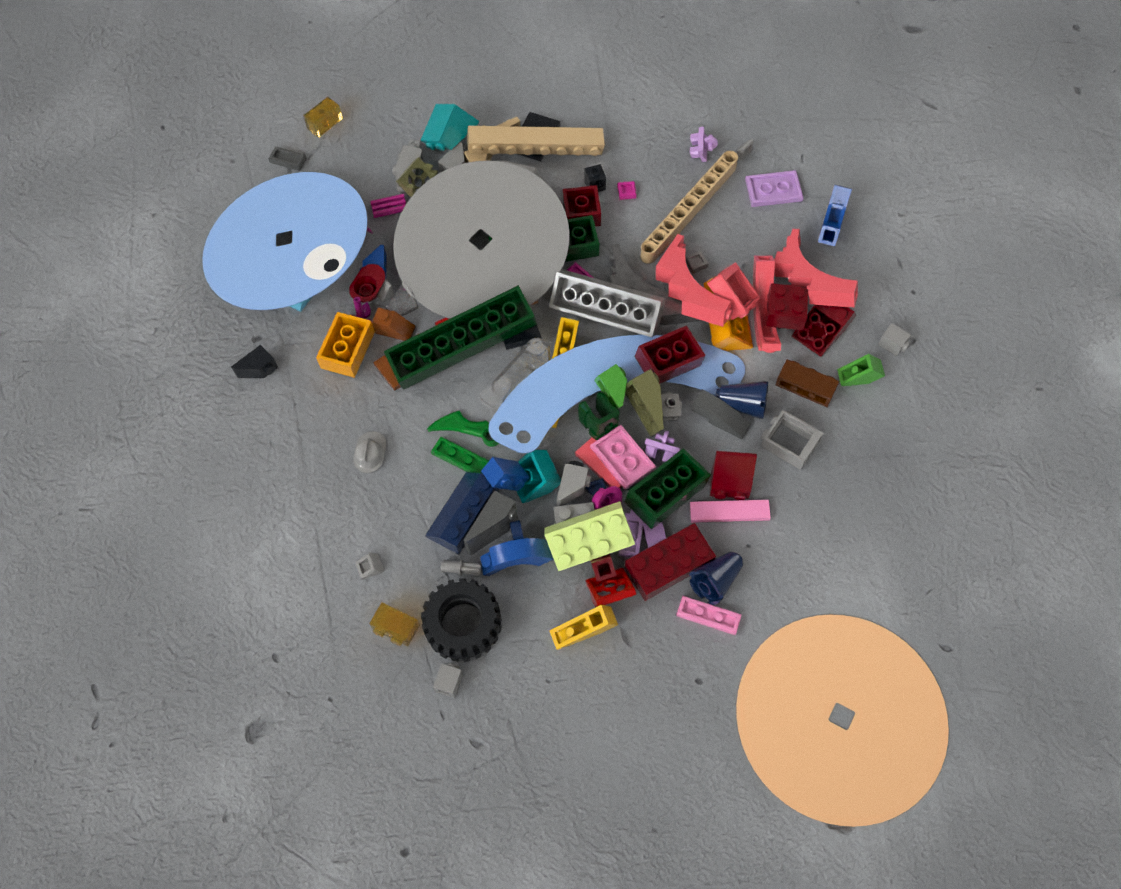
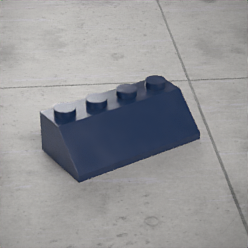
[425,472,499,555]

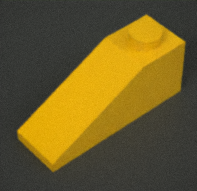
[549,605,618,650]

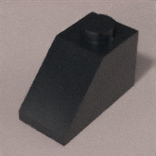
[231,345,278,378]

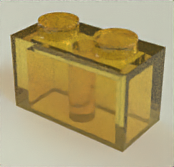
[303,97,343,138]
[369,602,420,647]

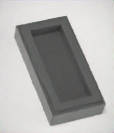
[268,146,307,171]

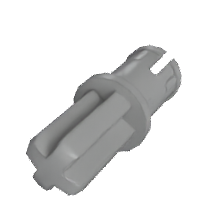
[441,559,482,576]

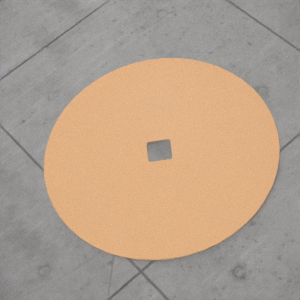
[736,614,949,827]

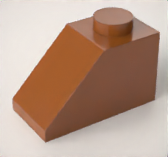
[372,307,415,341]

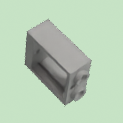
[761,410,823,470]

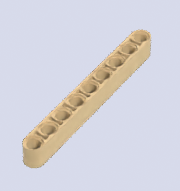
[640,151,738,264]

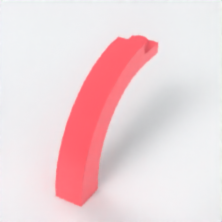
[753,256,781,353]

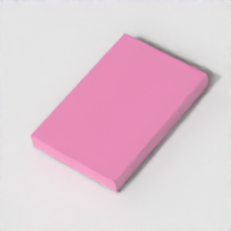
[590,425,656,490]

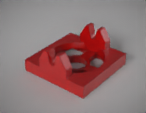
[585,568,636,608]

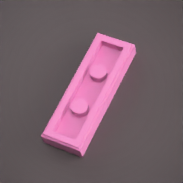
[676,596,742,635]

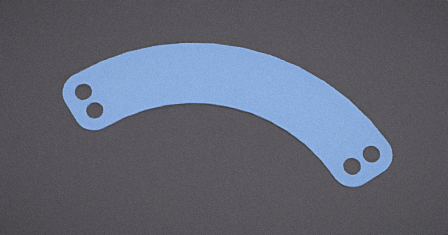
[489,334,745,453]

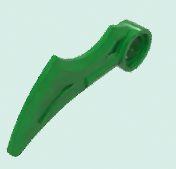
[427,410,500,447]

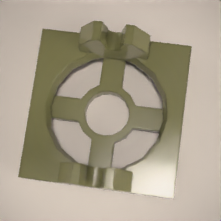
[396,157,438,197]

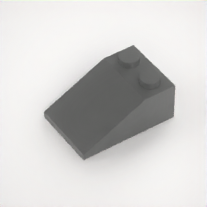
[464,491,519,555]

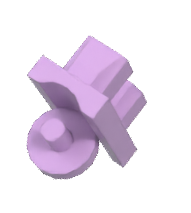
[690,127,718,162]
[645,430,680,462]

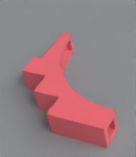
[774,229,858,308]

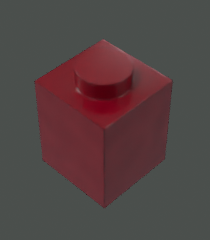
[590,554,617,582]

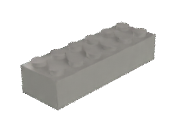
[549,270,666,337]

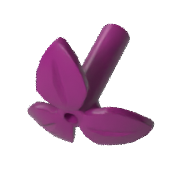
[352,297,372,321]

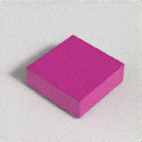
[617,181,637,200]

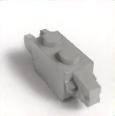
[393,139,424,193]

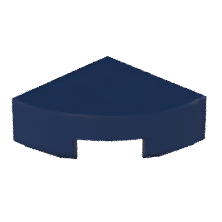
[585,478,607,496]

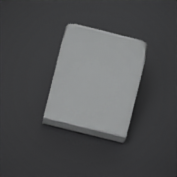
[734,139,754,161]
[378,279,394,302]
[355,553,384,580]

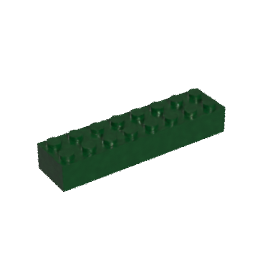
[384,285,537,390]

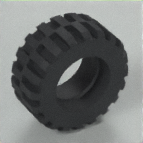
[421,578,502,662]

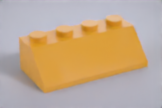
[703,277,753,351]

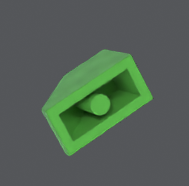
[837,354,885,387]
[594,364,627,409]

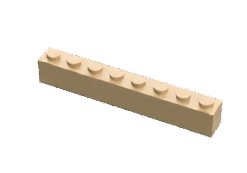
[467,126,605,156]

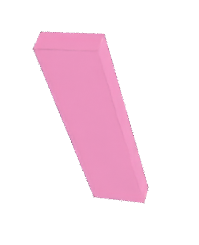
[690,500,771,523]

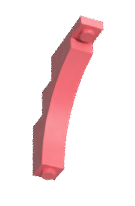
[656,234,733,327]

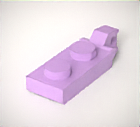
[618,510,643,558]

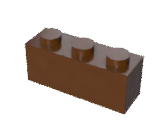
[775,359,839,408]

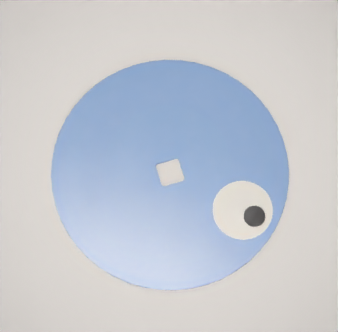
[202,172,367,310]

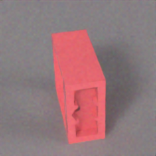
[707,262,760,320]

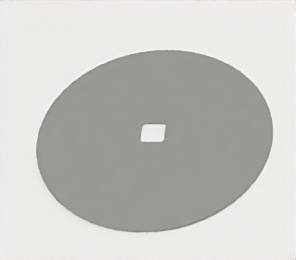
[393,161,569,319]

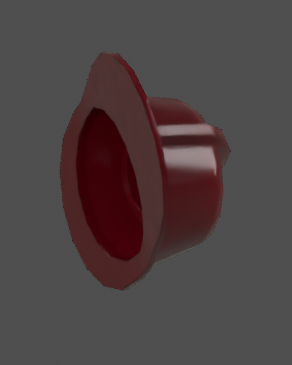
[349,264,385,303]

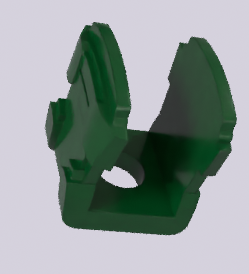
[578,392,620,440]

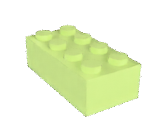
[544,501,635,571]

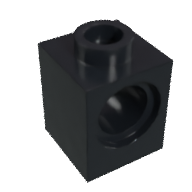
[584,164,606,192]

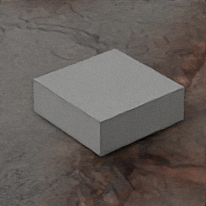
[685,251,709,274]

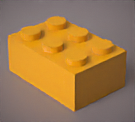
[316,312,375,378]

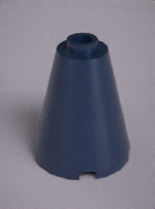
[716,381,768,419]
[689,552,743,605]

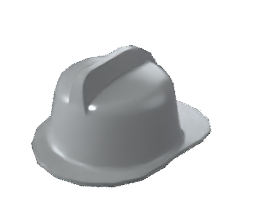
[353,431,386,473]

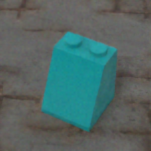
[420,104,479,151]

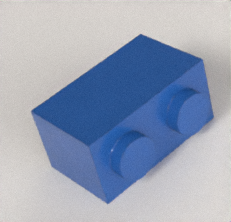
[481,457,529,491]

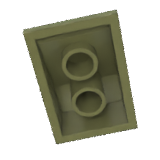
[625,369,664,437]

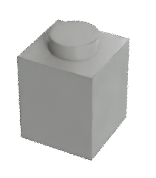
[878,323,911,356]
[433,663,463,698]

